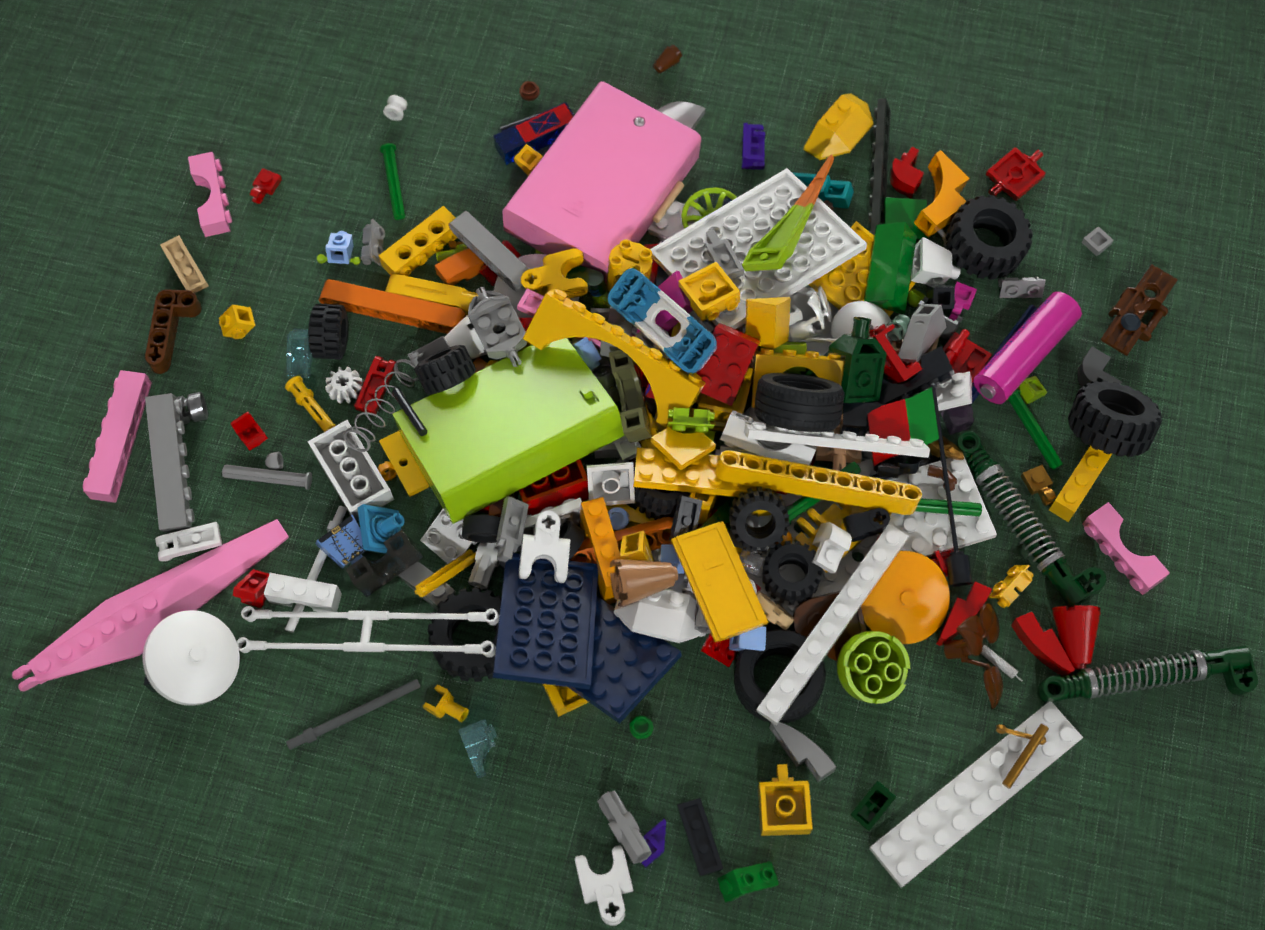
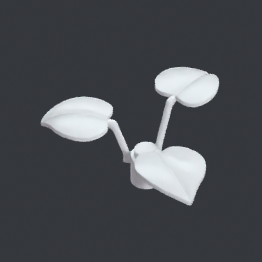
[789,286,846,358]

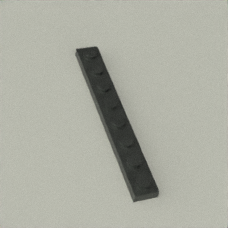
[868,98,891,235]

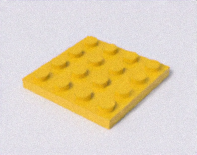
[808,221,916,331]

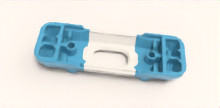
[608,268,717,373]

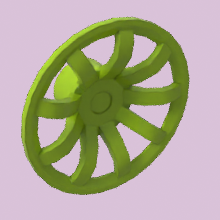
[682,188,737,229]

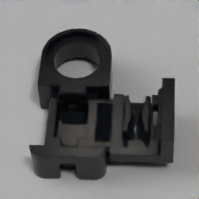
[873,455,920,478]

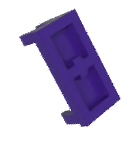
[742,123,765,170]

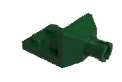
[829,317,887,403]

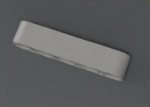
[449,211,532,291]

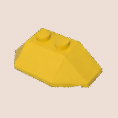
[804,94,874,160]

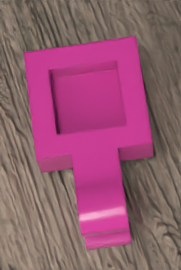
[949,282,977,321]

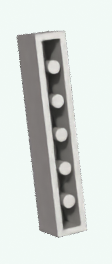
[145,393,194,532]

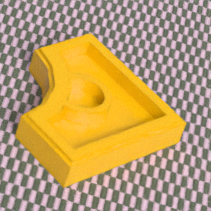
[651,427,716,470]

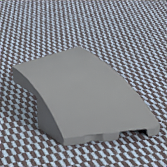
[657,101,705,130]

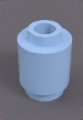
[572,337,602,370]

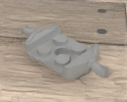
[468,287,527,367]

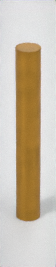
[1002,723,1049,789]

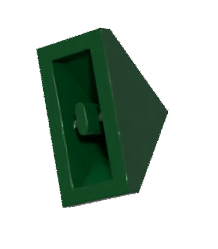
[850,780,897,831]

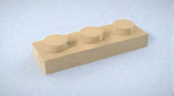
[160,235,208,293]

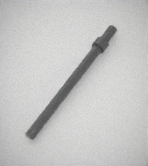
[286,679,421,750]

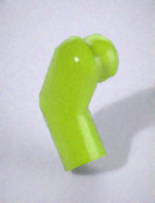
[436,244,467,262]

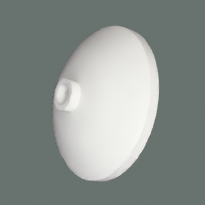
[831,301,893,356]

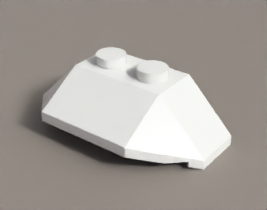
[614,589,706,643]

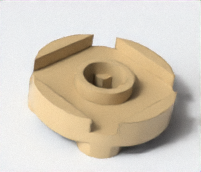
[756,591,795,630]

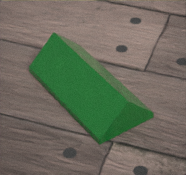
[864,222,917,314]

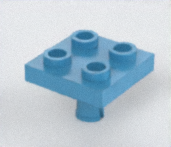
[357,504,405,555]

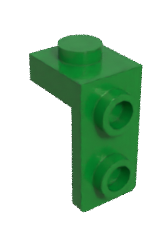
[717,861,779,903]

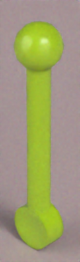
[317,254,361,265]

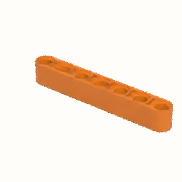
[319,279,466,334]

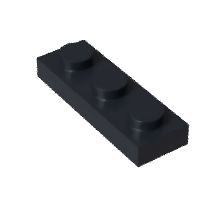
[677,798,724,877]

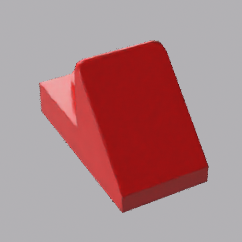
[233,569,269,608]

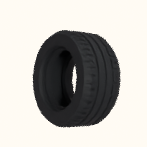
[754,373,845,432]
[734,629,826,723]

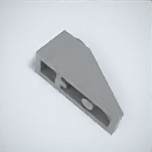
[392,555,456,611]

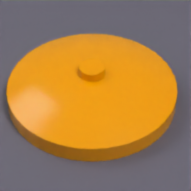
[861,551,950,644]

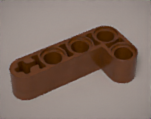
[145,289,202,374]

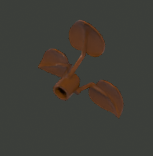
[944,603,1003,709]

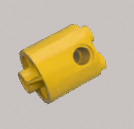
[607,239,653,292]

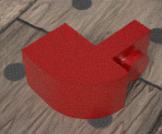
[890,147,924,199]

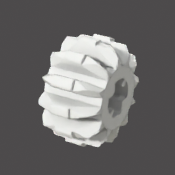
[325,366,363,404]

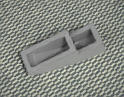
[769,722,836,782]

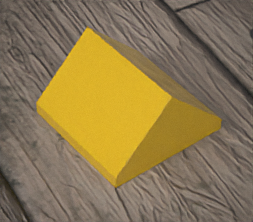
[745,297,791,349]

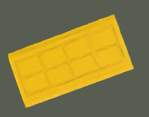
[671,522,768,643]

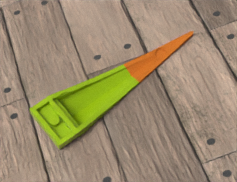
[742,154,834,271]

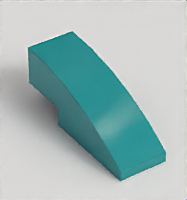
[792,172,854,209]

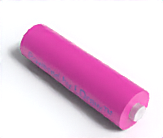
[973,292,1082,404]

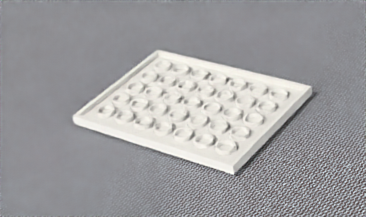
[650,168,867,329]

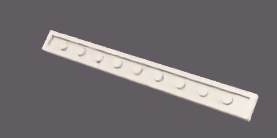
[757,524,909,725]

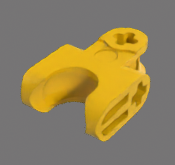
[521,248,588,299]

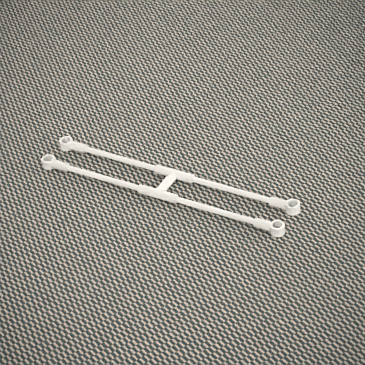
[237,606,500,657]

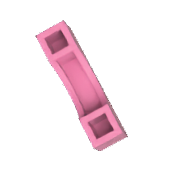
[188,152,232,237]
[1082,502,1170,595]

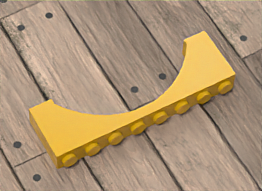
[523,289,706,429]

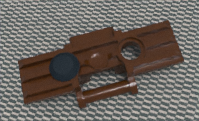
[1101,264,1178,356]

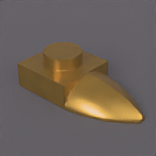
[927,436,964,460]

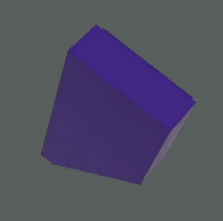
[641,819,666,868]

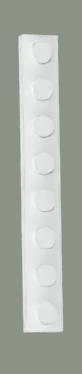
[744,422,930,458]

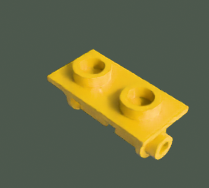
[988,564,1034,608]

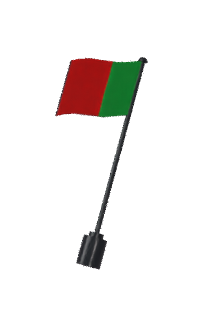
[867,383,973,587]

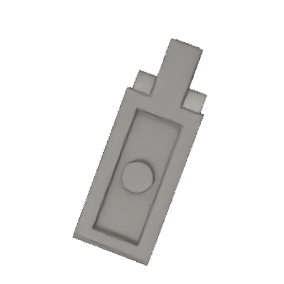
[706,229,744,280]
[496,496,529,563]

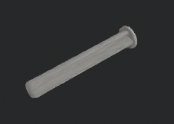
[222,465,312,490]

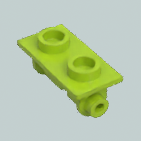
[667,407,715,433]

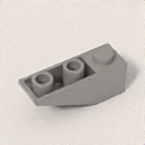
[898,304,947,363]

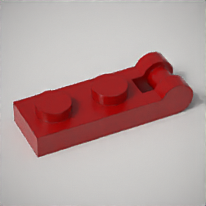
[354,356,397,414]

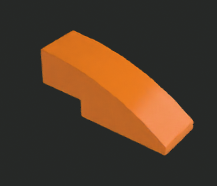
[435,248,485,286]

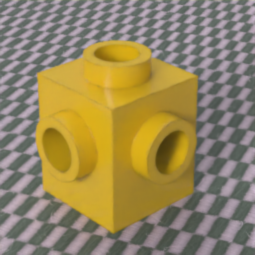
[219,304,255,339]

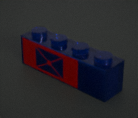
[493,102,574,165]

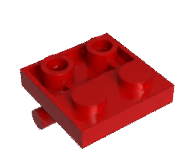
[943,329,992,383]

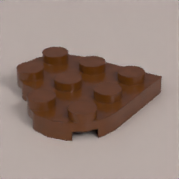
[792,591,866,661]

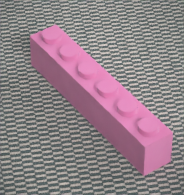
[83,370,152,503]

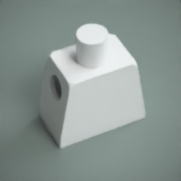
[911,237,961,285]

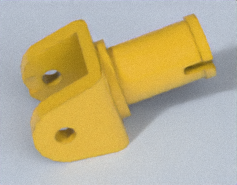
[422,685,469,722]

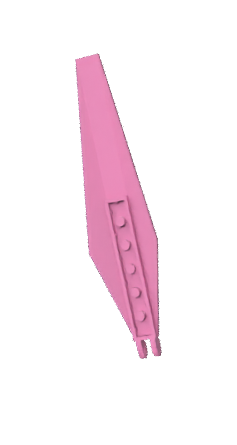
[12,519,289,691]

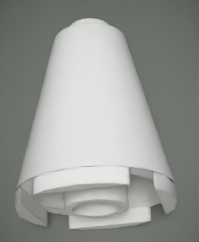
[444,316,487,360]

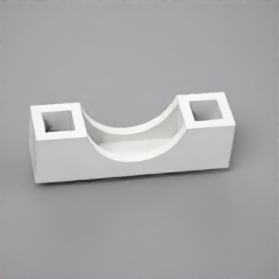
[720,410,817,465]

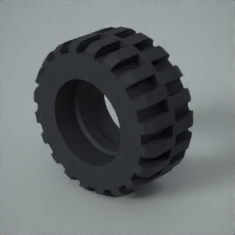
[945,195,1033,279]
[1068,380,1162,457]
[428,587,501,682]

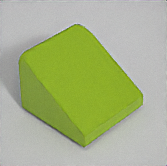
[1016,376,1047,405]

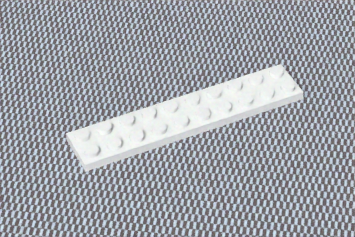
[869,702,1083,888]

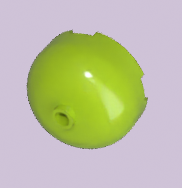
[837,631,910,704]

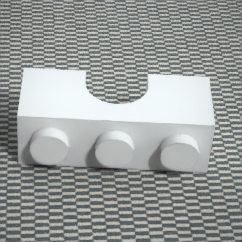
[264,573,342,612]

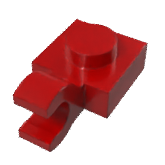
[250,168,282,204]

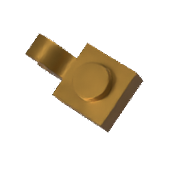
[1021,465,1056,506]

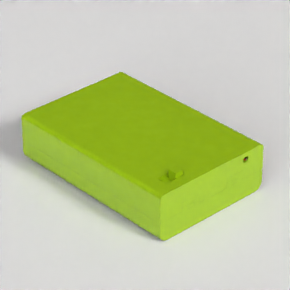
[392,338,625,524]

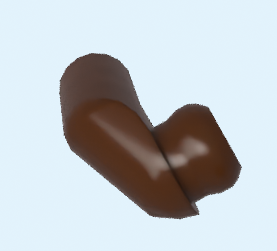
[927,465,957,491]

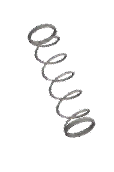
[343,359,418,452]

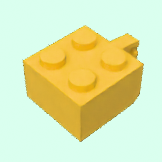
[758,764,812,836]

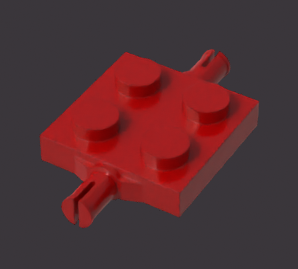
[986,147,1046,201]

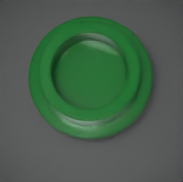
[630,715,653,740]

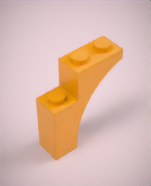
[914,150,970,238]

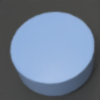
[608,507,629,530]

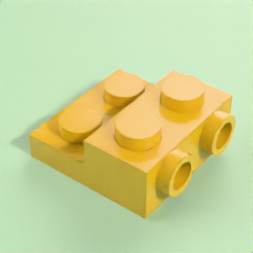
[678,262,740,322]

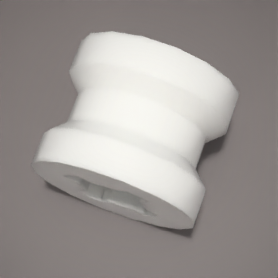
[383,95,408,121]

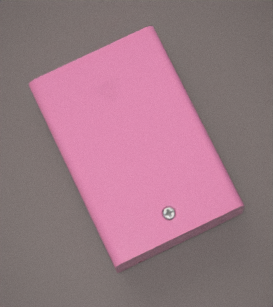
[503,82,701,285]

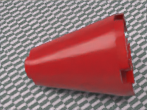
[1052,605,1101,669]

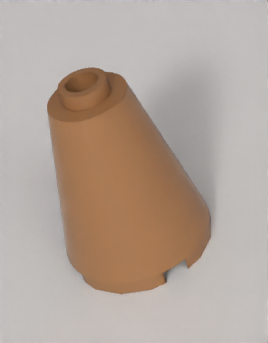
[610,559,678,607]

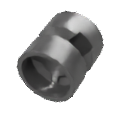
[592,364,620,403]
[177,392,208,424]

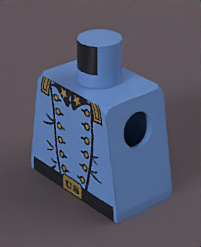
[315,515,369,573]

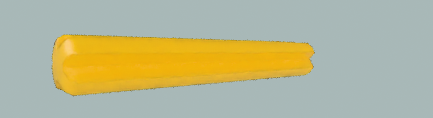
[414,549,476,597]

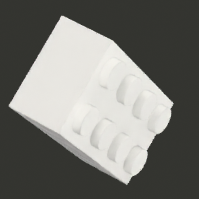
[308,420,394,521]

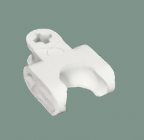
[518,510,570,583]
[575,845,633,926]

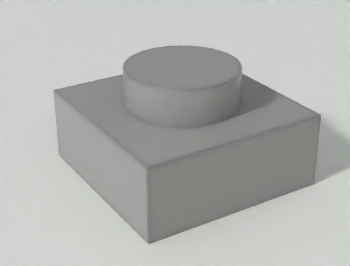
[1082,226,1114,256]

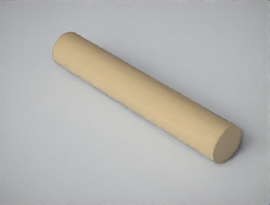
[652,181,684,223]

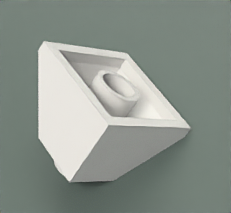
[587,462,635,505]

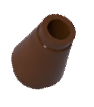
[653,44,682,74]

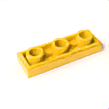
[379,431,429,497]

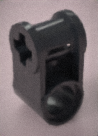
[842,508,890,542]

